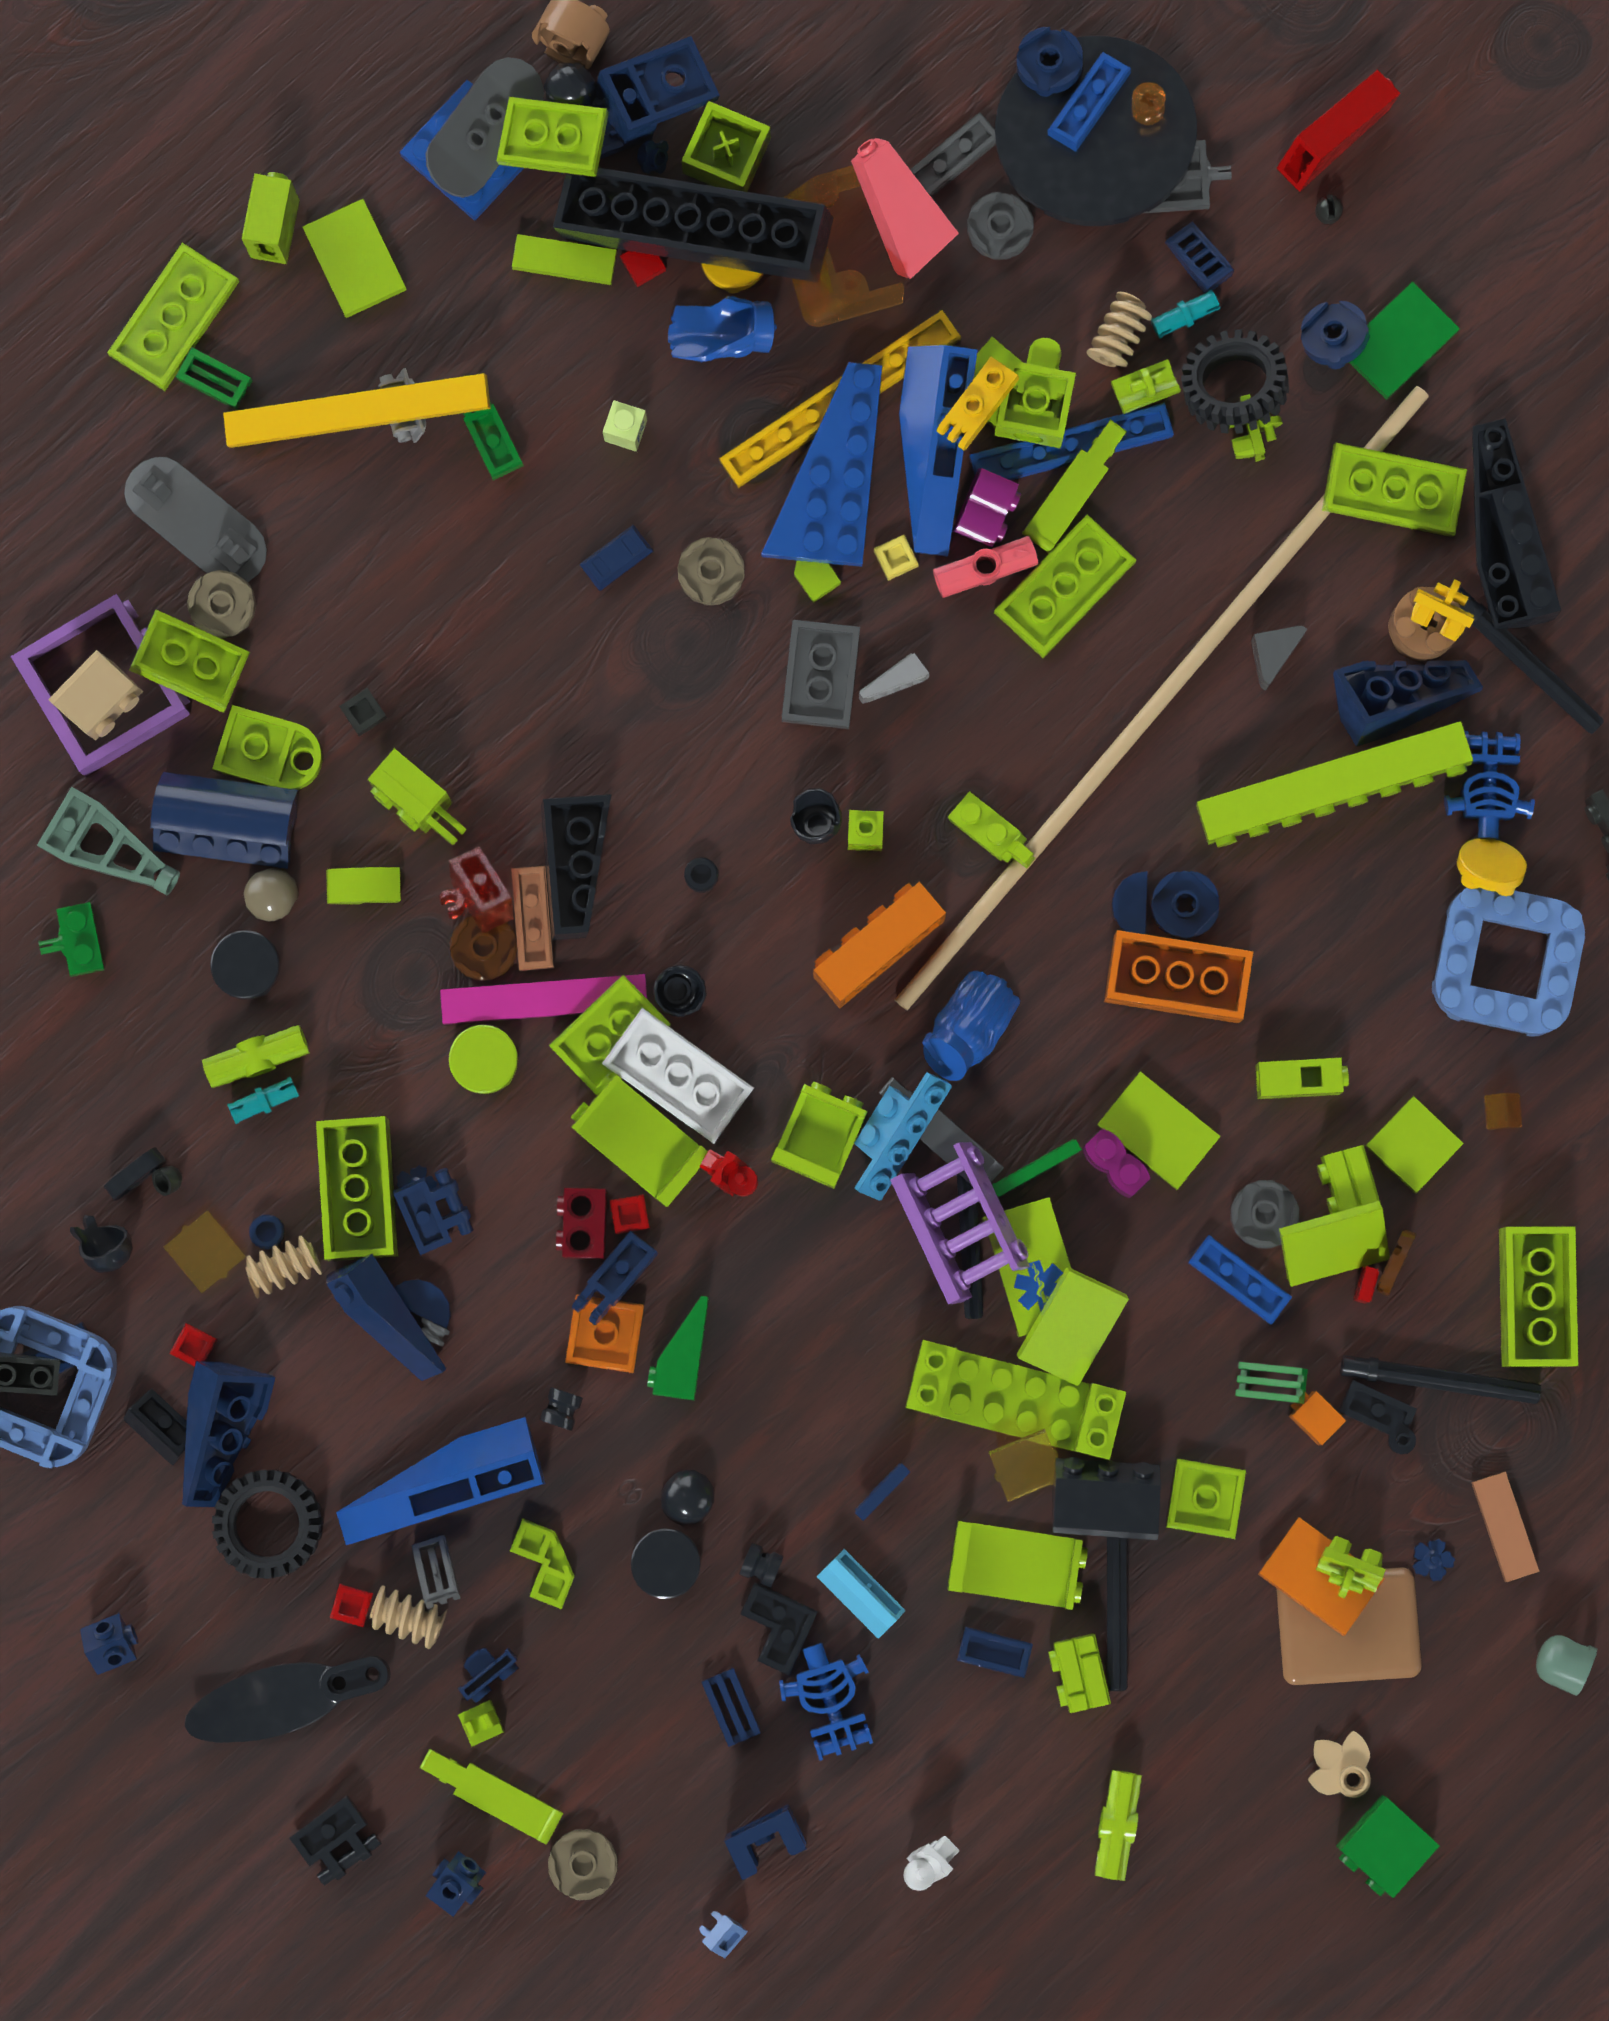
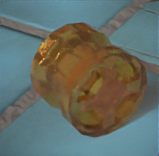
[1131,82,1166,125]

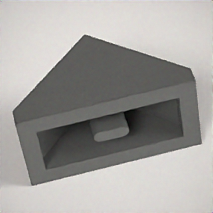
[1251,625,1307,691]

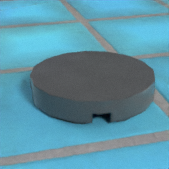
[967,192,1034,260]
[1230,1180,1299,1249]

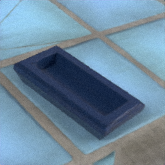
[579,524,654,591]
[957,1627,1033,1678]

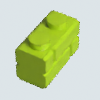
[1317,1145,1381,1214]
[1048,1634,1111,1713]

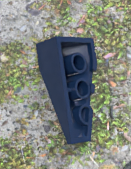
[1333,660,1483,747]
[326,1254,446,1381]
[182,1361,275,1507]

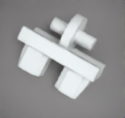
[903,1836,959,1891]

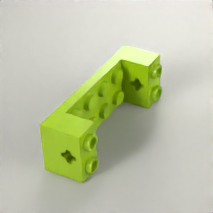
[905,1340,1126,1460]

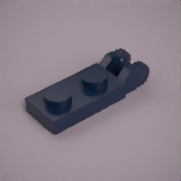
[572,1231,658,1325]

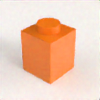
[1289,1391,1346,1445]

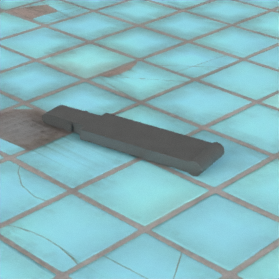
[879,1077,1004,1185]

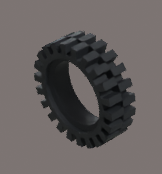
[1181,329,1289,434]
[212,1470,323,1579]

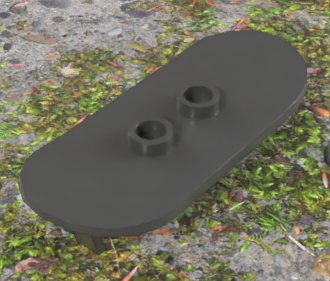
[426,57,544,198]
[124,457,267,582]

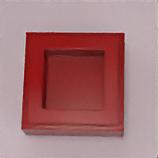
[620,251,666,287]
[610,1194,650,1235]
[1353,1266,1379,1304]
[169,1323,218,1367]
[330,1584,374,1627]

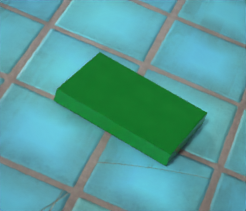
[1349,282,1460,400]

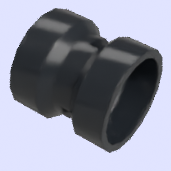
[540,1387,583,1431]
[739,1543,784,1588]

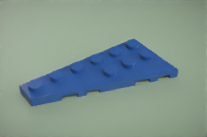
[761,362,882,567]

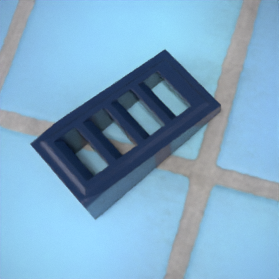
[1165,222,1234,293]

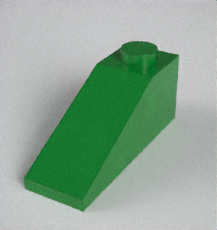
[647,1296,709,1401]

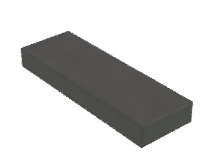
[910,112,996,197]

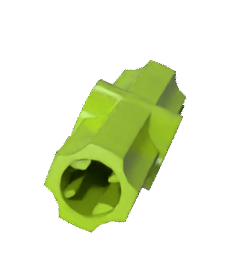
[202,1025,310,1088]
[1095,1770,1142,1881]

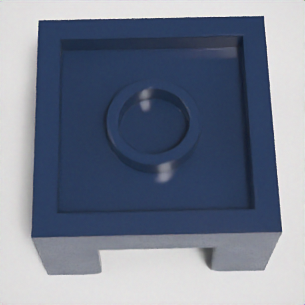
[724,1804,807,1880]

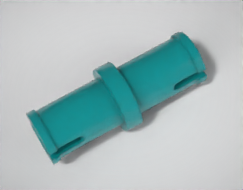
[1150,290,1220,339]
[227,1077,299,1124]

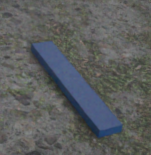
[969,403,1174,481]

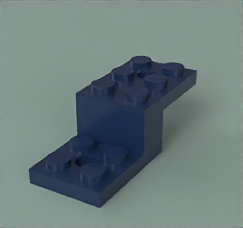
[561,36,720,174]

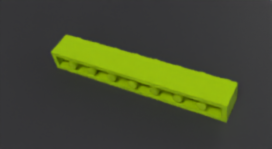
[1196,721,1473,847]

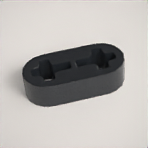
[104,1147,166,1201]

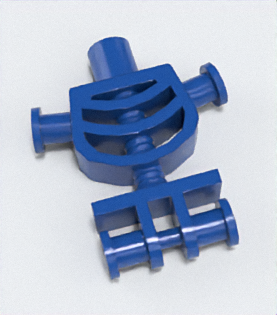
[1444,731,1535,840]
[779,1643,873,1761]

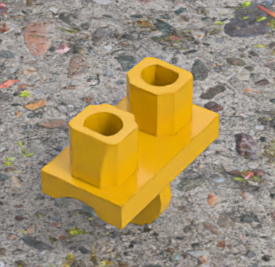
[1411,579,1474,641]

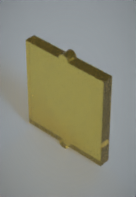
[164,1211,246,1293]
[989,1429,1058,1502]

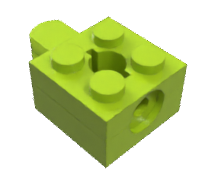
[994,338,1076,449]
[368,748,466,845]

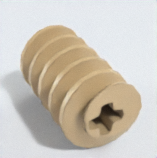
[1086,291,1152,367]
[245,1235,323,1299]
[370,1585,447,1649]

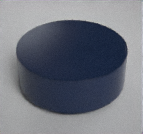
[249,1215,285,1249]

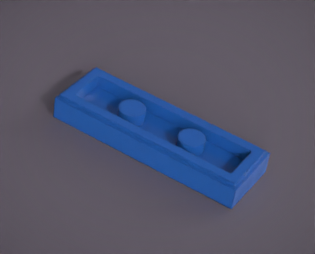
[1048,52,1131,151]
[1188,1235,1292,1325]

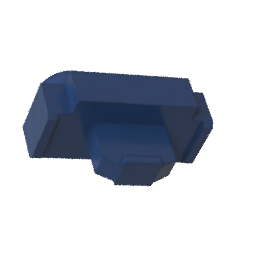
[458,1648,519,1703]

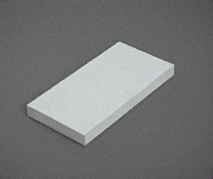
[602,1008,754,1144]

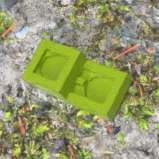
[326,867,401,904]

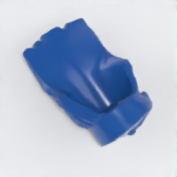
[668,296,777,362]
[922,971,1020,1081]

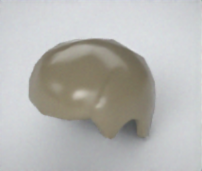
[244,868,299,921]

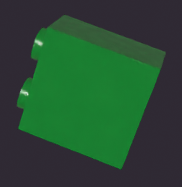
[1336,1795,1440,1898]

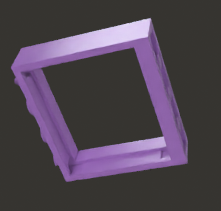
[11,594,190,777]

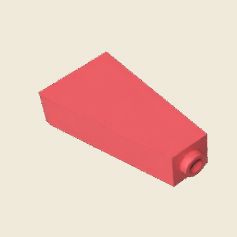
[851,138,959,279]

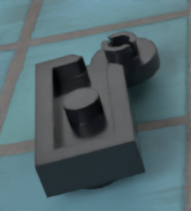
[1338,1380,1417,1455]

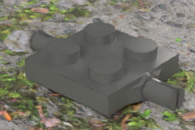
[1144,140,1232,213]

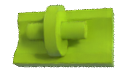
[1111,359,1181,414]
[1229,394,1283,462]
[1316,1536,1386,1599]

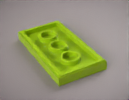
[107,243,239,391]
[1322,443,1467,537]
[994,514,1136,658]

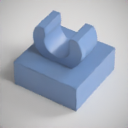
[699,1911,748,1958]

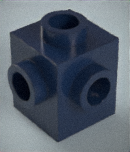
[80,1613,139,1675]
[425,1851,486,1917]

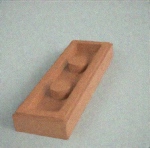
[511,866,554,971]
[1471,1472,1540,1582]

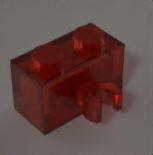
[439,847,513,933]

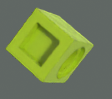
[848,810,884,851]

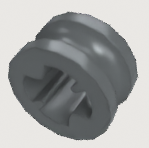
[421,1318,450,1347]

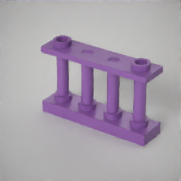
[890,1142,1030,1304]

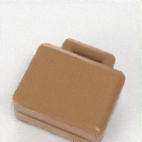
[1276,1568,1422,1685]

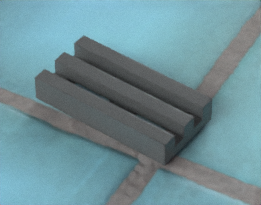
[411,1535,461,1609]

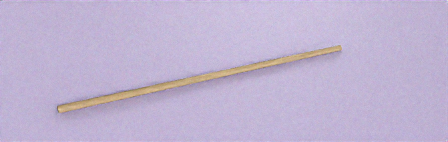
[895,386,1429,1011]

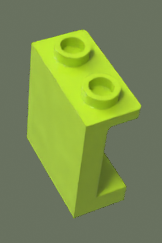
[771,1082,867,1189]

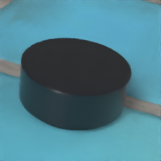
[684,857,719,893]

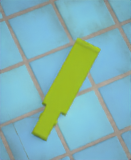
[1022,419,1127,553]
[419,1749,563,1845]

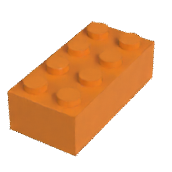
[813,881,946,1008]
[1104,930,1253,1023]

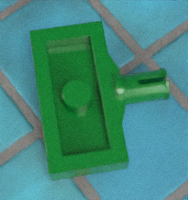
[38,902,105,977]

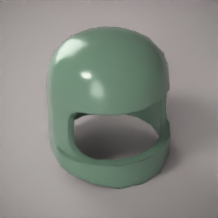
[1536,1635,1598,1696]

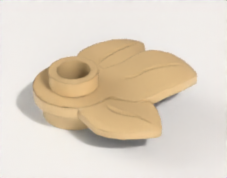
[1308,1731,1371,1798]

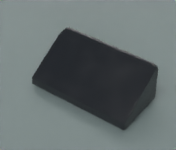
[124,1388,187,1465]

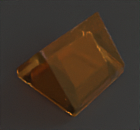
[1484,1093,1522,1130]

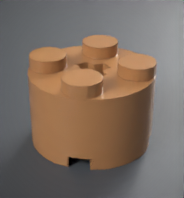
[532,0,610,69]
[1388,587,1461,662]

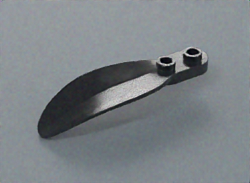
[185,1656,391,1743]

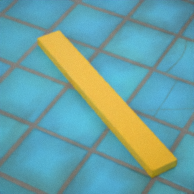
[719,310,961,488]
[223,373,491,448]

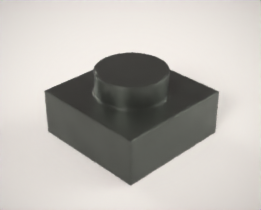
[339,688,387,736]

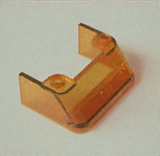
[783,165,904,327]

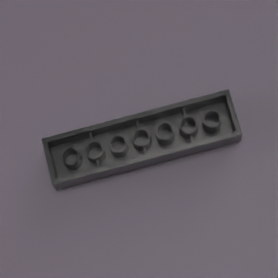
[553,168,834,283]

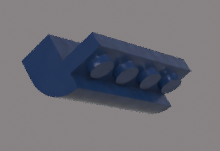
[150,772,298,869]

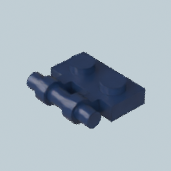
[393,1168,474,1255]

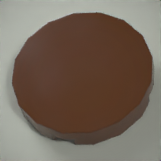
[450,913,518,981]
[1376,1229,1417,1297]

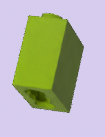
[242,172,300,264]

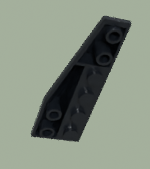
[1472,418,1561,629]

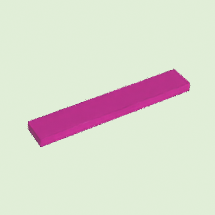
[440,974,647,1025]

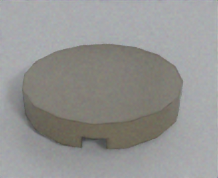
[678,537,745,605]
[187,570,256,638]
[548,1829,618,1900]

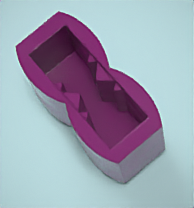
[952,468,1021,547]
[1082,1129,1150,1198]

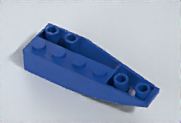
[899,345,978,557]
[336,1417,546,1545]

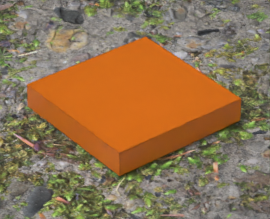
[565,1294,645,1373]

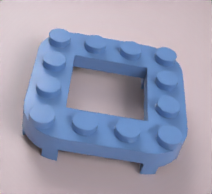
[1432,888,1585,1036]
[0,1306,117,1468]

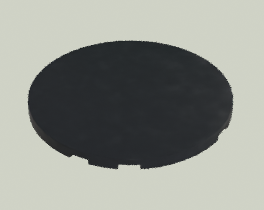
[995,36,1197,226]

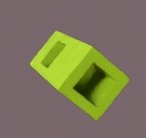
[1255,1058,1349,1099]

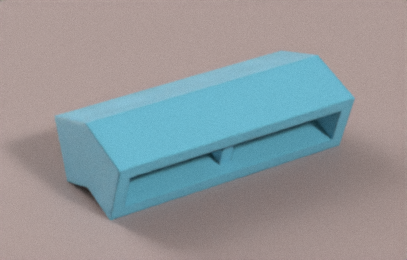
[817,1549,906,1639]

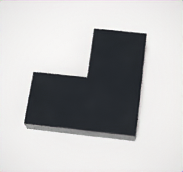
[741,1582,818,1675]

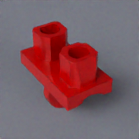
[700,1149,758,1197]

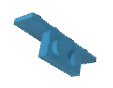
[854,1072,952,1201]

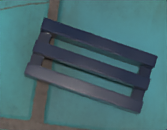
[701,1668,761,1747]

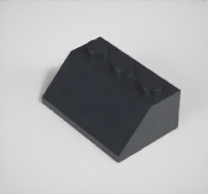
[1052,1457,1161,1540]

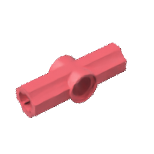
[933,536,1039,598]

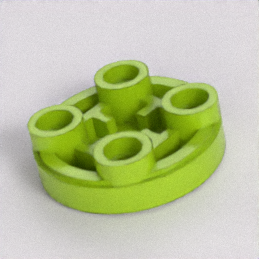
[449,1025,518,1094]

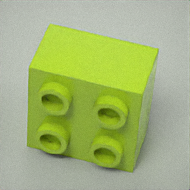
[681,101,771,192]

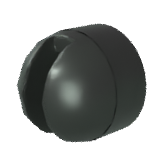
[1315,195,1343,224]
[152,1166,183,1196]

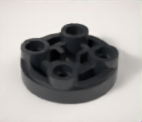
[210,930,280,1000]
[631,1528,701,1599]

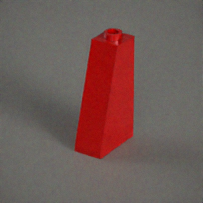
[1277,69,1401,192]

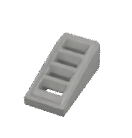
[859,653,929,704]

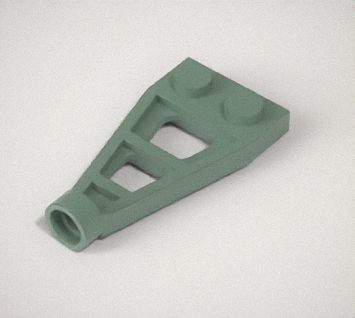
[37,787,180,895]

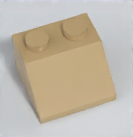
[48,650,143,740]

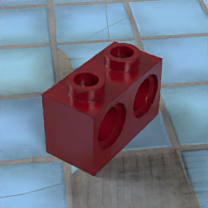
[556,1188,607,1260]

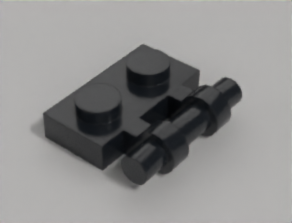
[290,1795,382,1886]

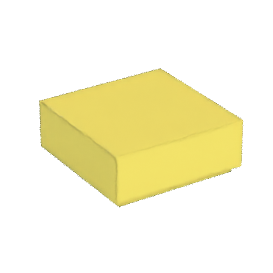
[874,535,919,581]

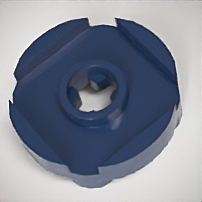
[1017,27,1083,97]
[1301,301,1370,369]
[1150,871,1220,940]

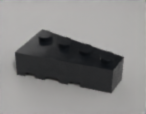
[541,794,612,940]

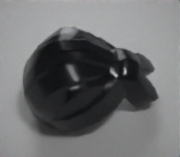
[544,63,596,106]
[70,1215,133,1273]

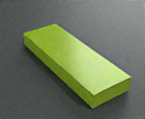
[512,234,617,285]

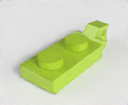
[948,791,1035,869]

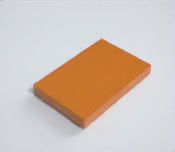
[1258,1517,1384,1636]

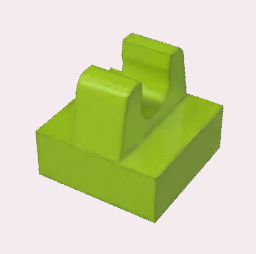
[458,1699,505,1747]

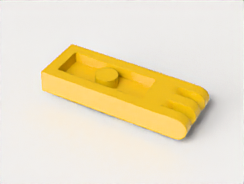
[936,356,1019,451]

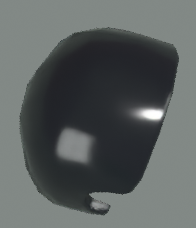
[790,788,842,844]
[653,965,707,1017]
[661,1470,714,1525]

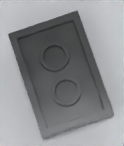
[782,620,860,729]

